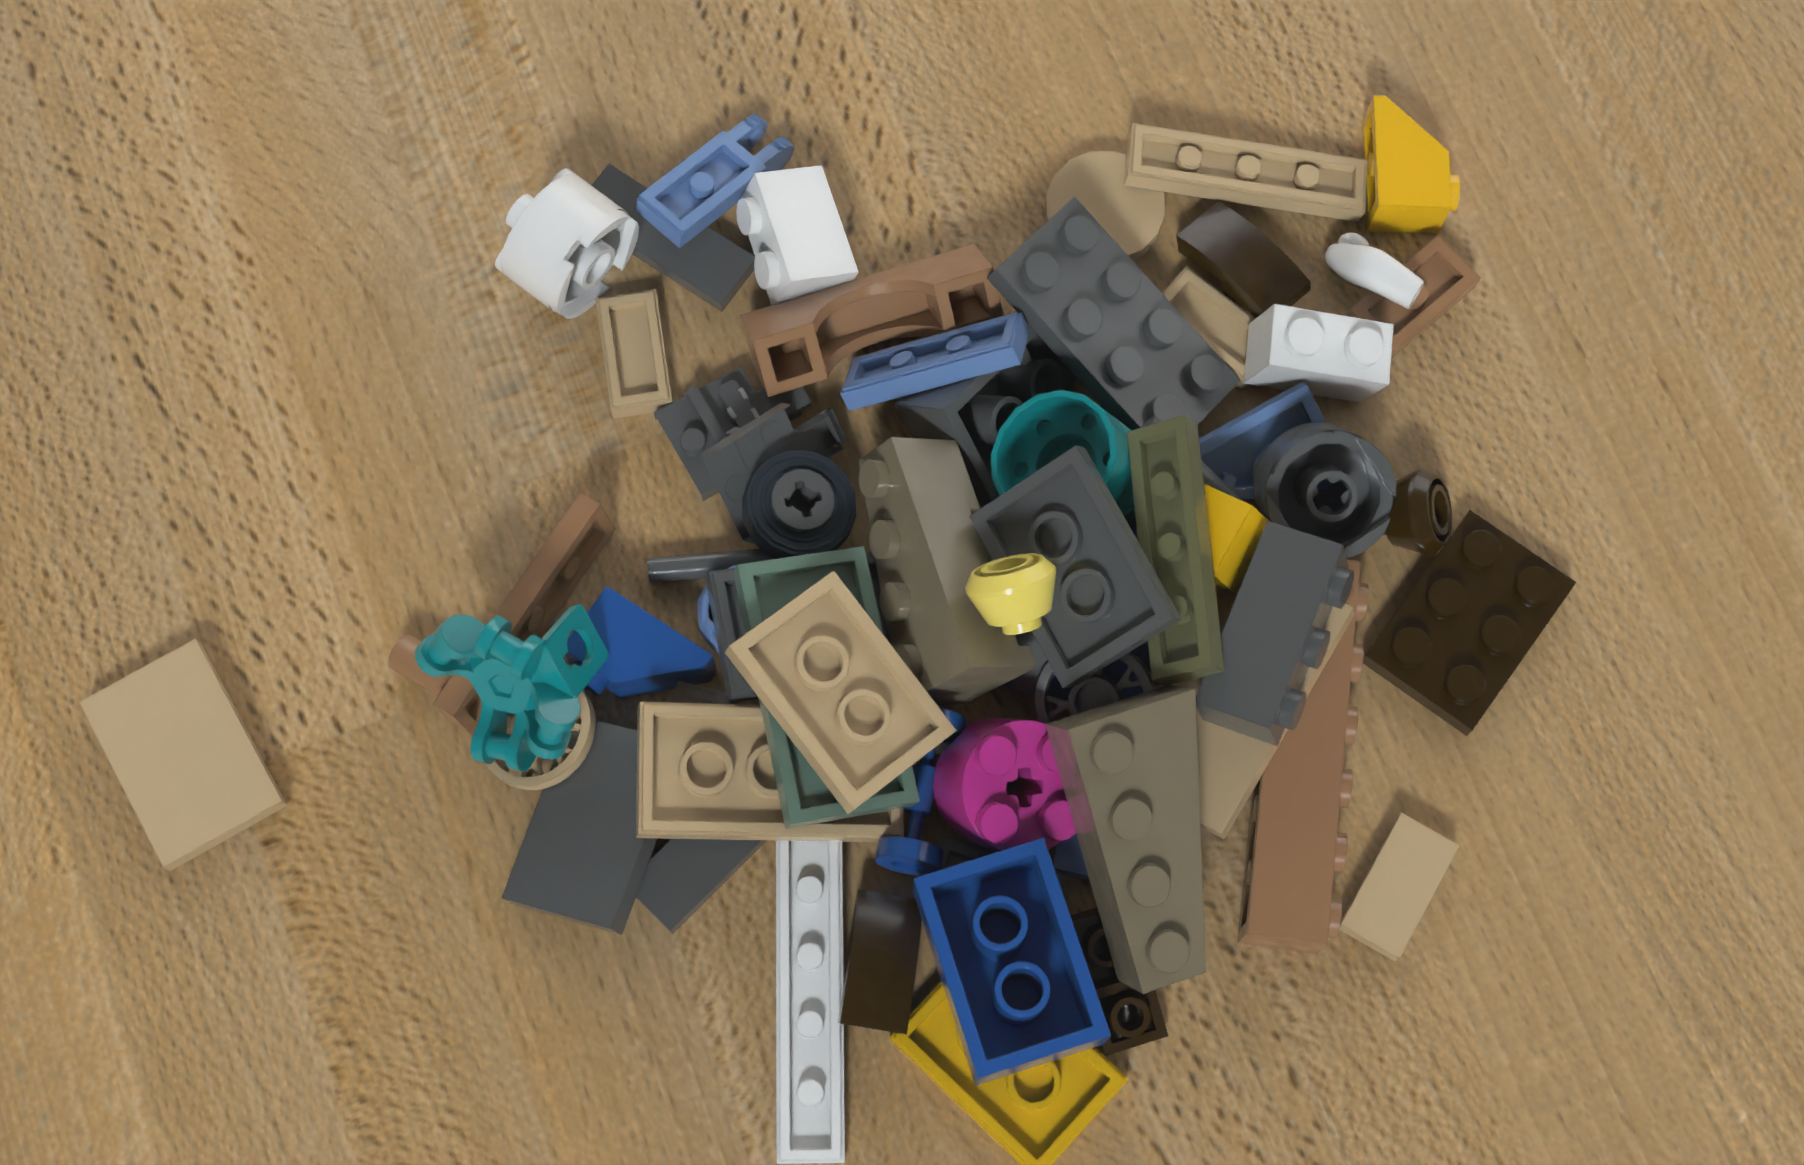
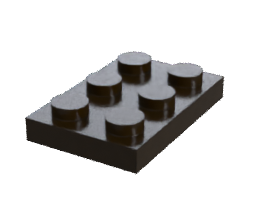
[1363,510,1576,736]

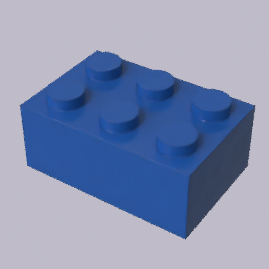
[913,838,1111,1086]

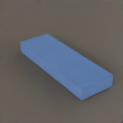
[840,312,1030,411]

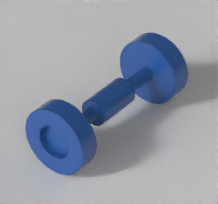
[875,707,967,876]

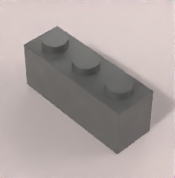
[1196,521,1354,746]

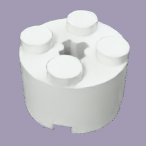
[495,168,639,319]

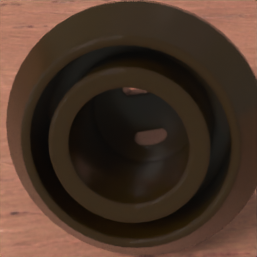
[1383,468,1452,555]

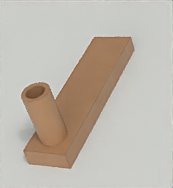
[388,493,616,736]

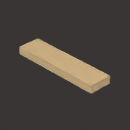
[1124,123,1367,222]

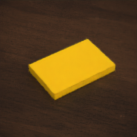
[889,981,1129,1165]

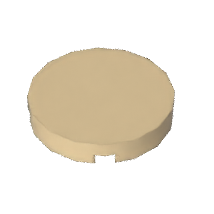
[1045,151,1165,261]

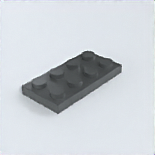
[987,196,1240,430]

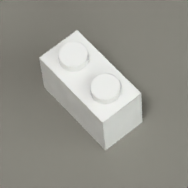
[736,165,859,305]
[1244,304,1394,403]

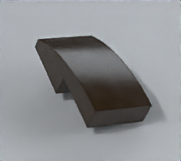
[1176,201,1311,317]
[838,889,922,1035]
[1070,907,1168,1056]

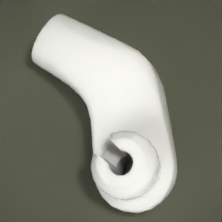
[1325,232,1424,309]

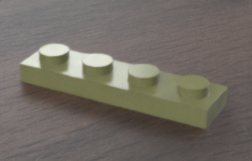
[1127,414,1225,686]

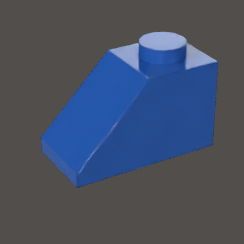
[565,586,717,699]

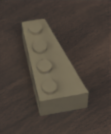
[859,437,1037,705]

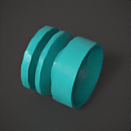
[991,390,1136,531]

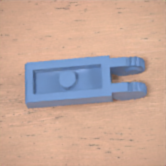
[636,113,795,249]

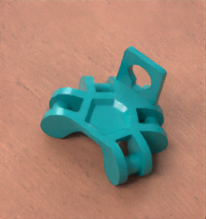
[415,604,608,772]

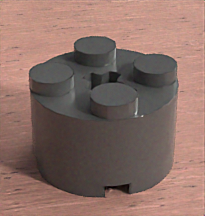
[1253,422,1396,558]

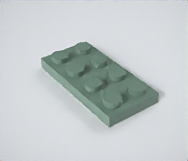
[733,546,920,829]

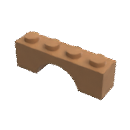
[740,244,1004,397]

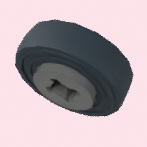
[742,450,856,559]

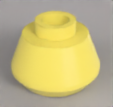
[965,553,1057,635]

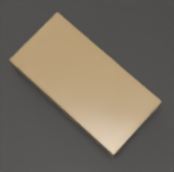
[1162,266,1256,390]
[595,289,673,419]
[1340,812,1460,962]

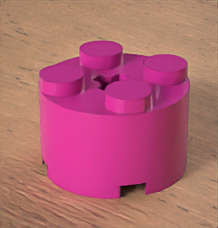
[933,718,1076,851]

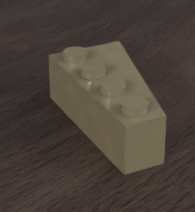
[1045,685,1206,994]

